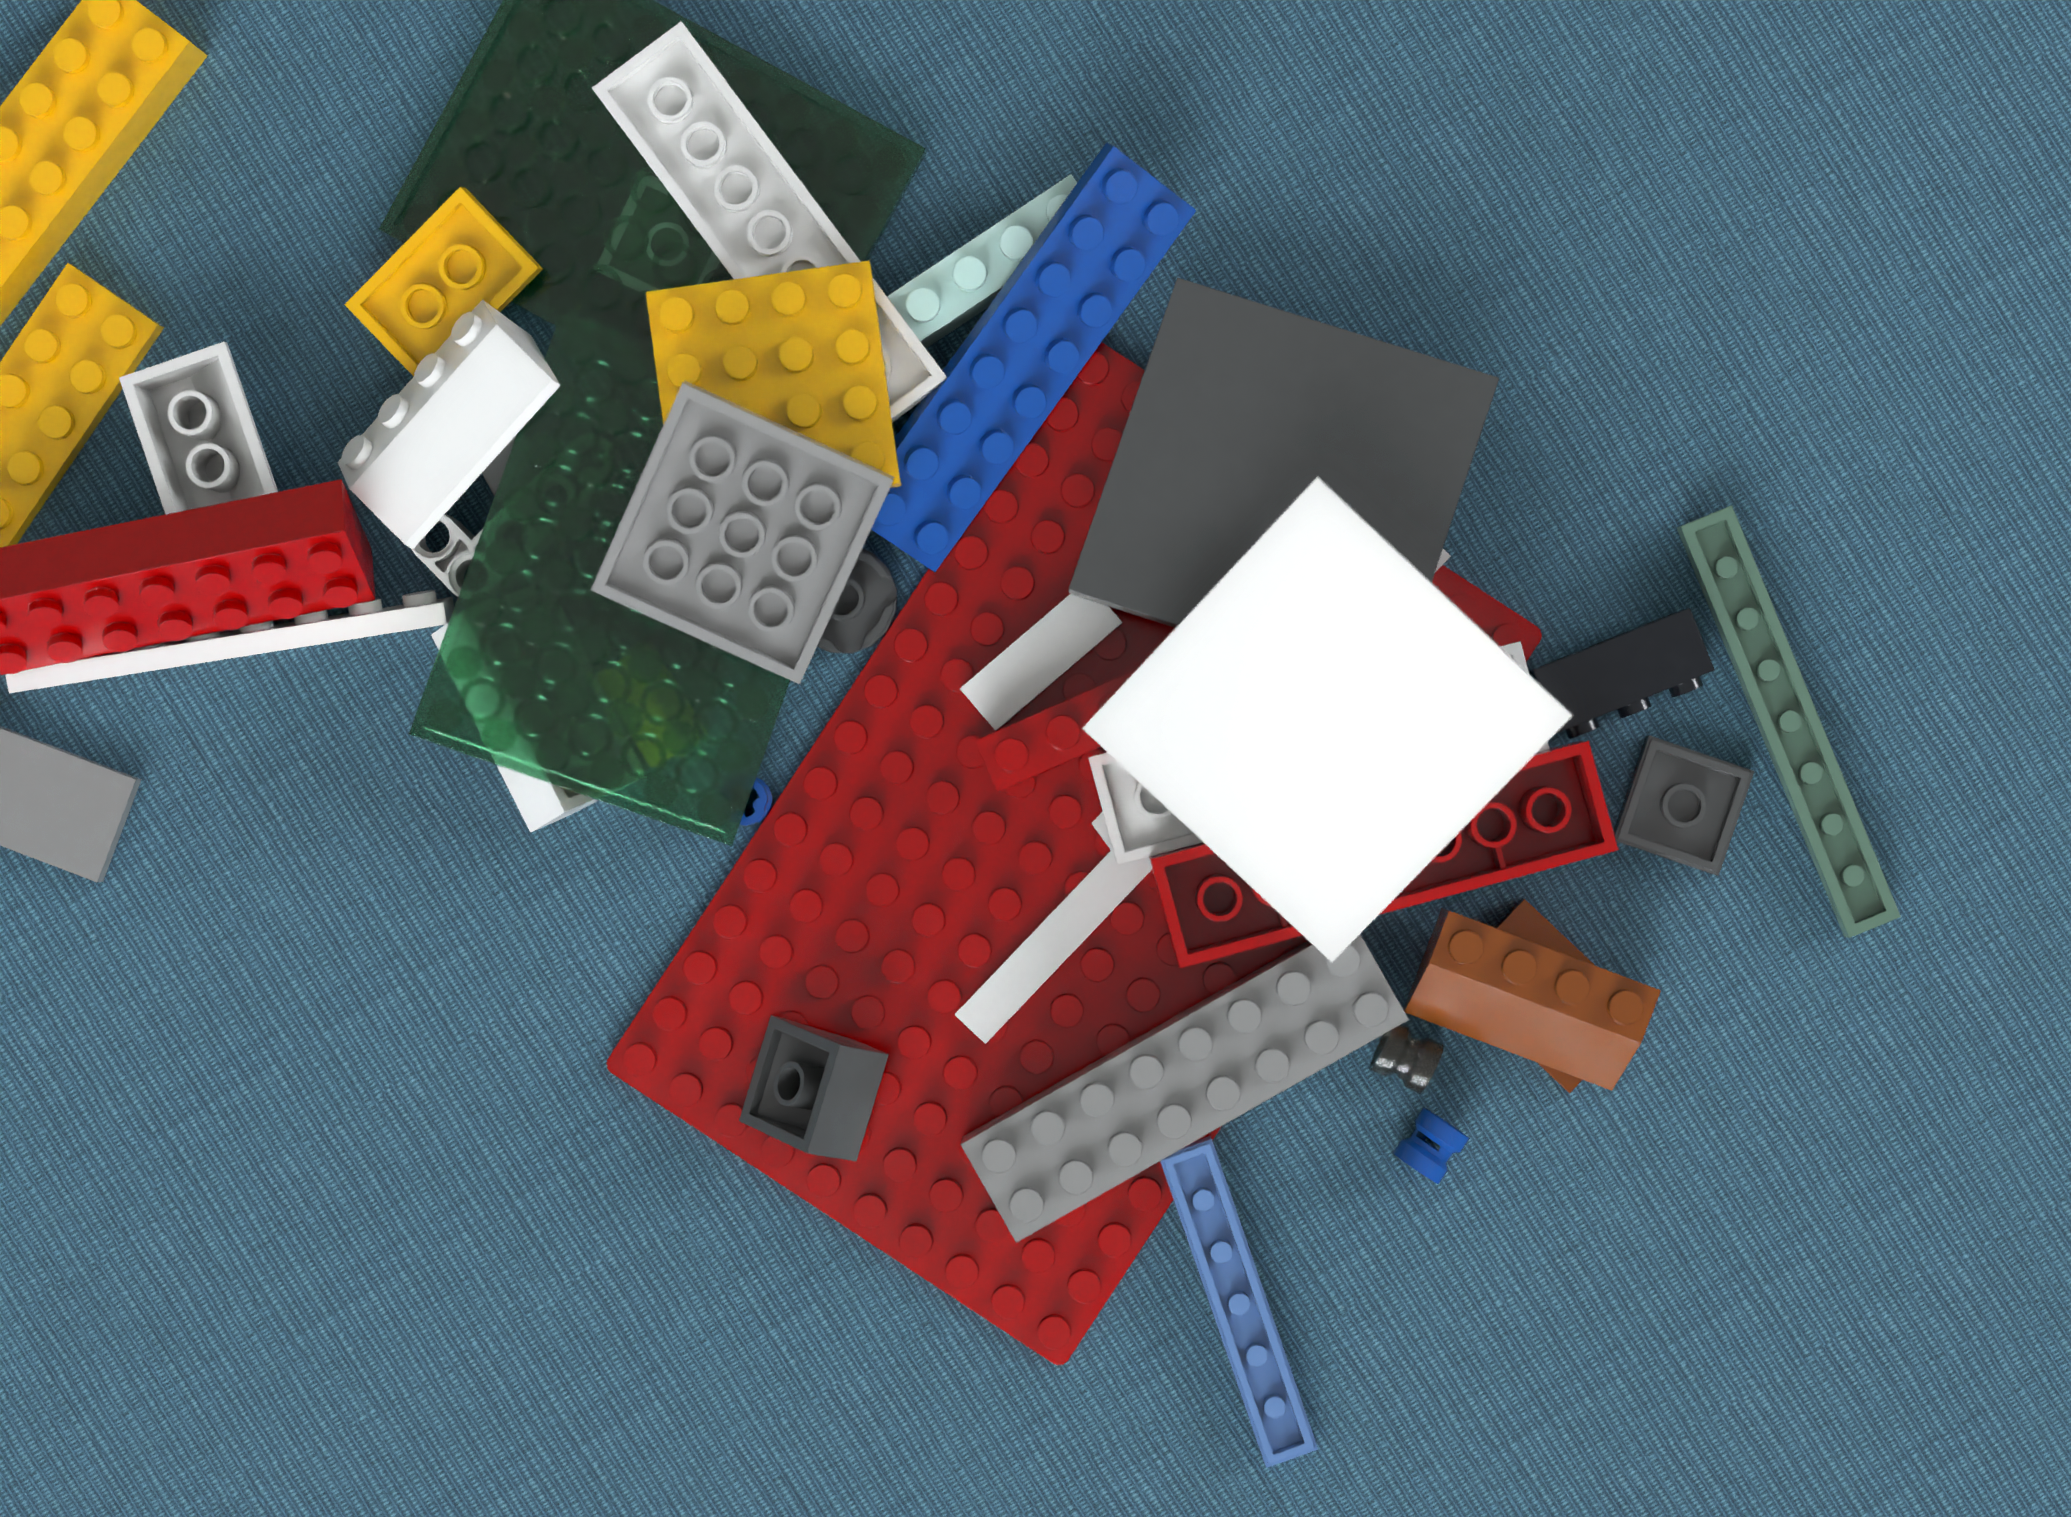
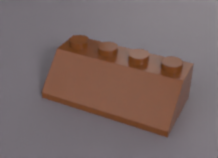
[1403,908,1661,1090]

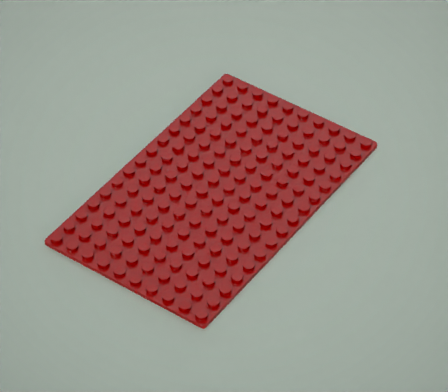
[607,342,1542,1365]

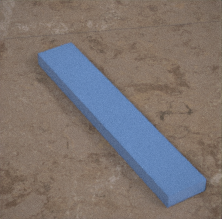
[1160,1136,1318,1468]

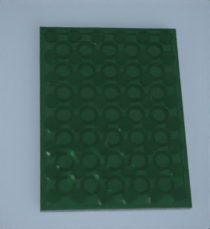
[379,0,927,382]
[409,312,790,847]

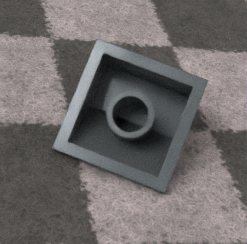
[739,1015,889,1161]

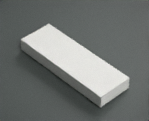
[960,594,1123,731]

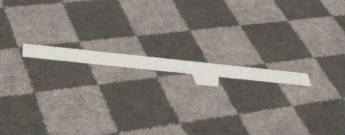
[954,549,1451,1044]

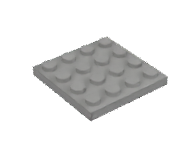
[591,380,894,684]

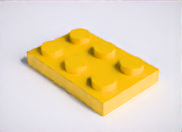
[344,187,543,377]

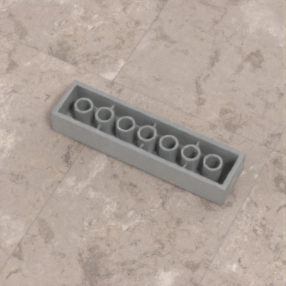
[960,934,1409,1243]

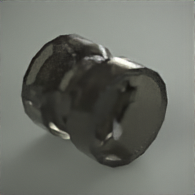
[1369,1024,1444,1094]

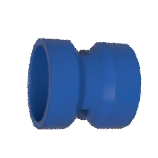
[1393,1107,1470,1184]

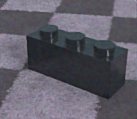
[1529,608,1715,739]

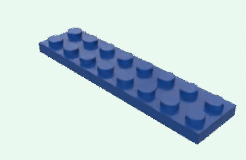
[871,142,1196,572]

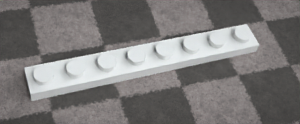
[5,590,456,693]

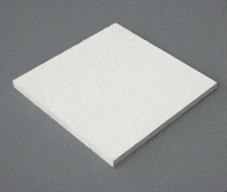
[1082,477,1572,962]

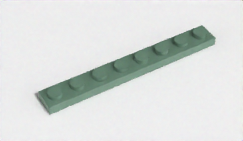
[1677,505,1901,938]

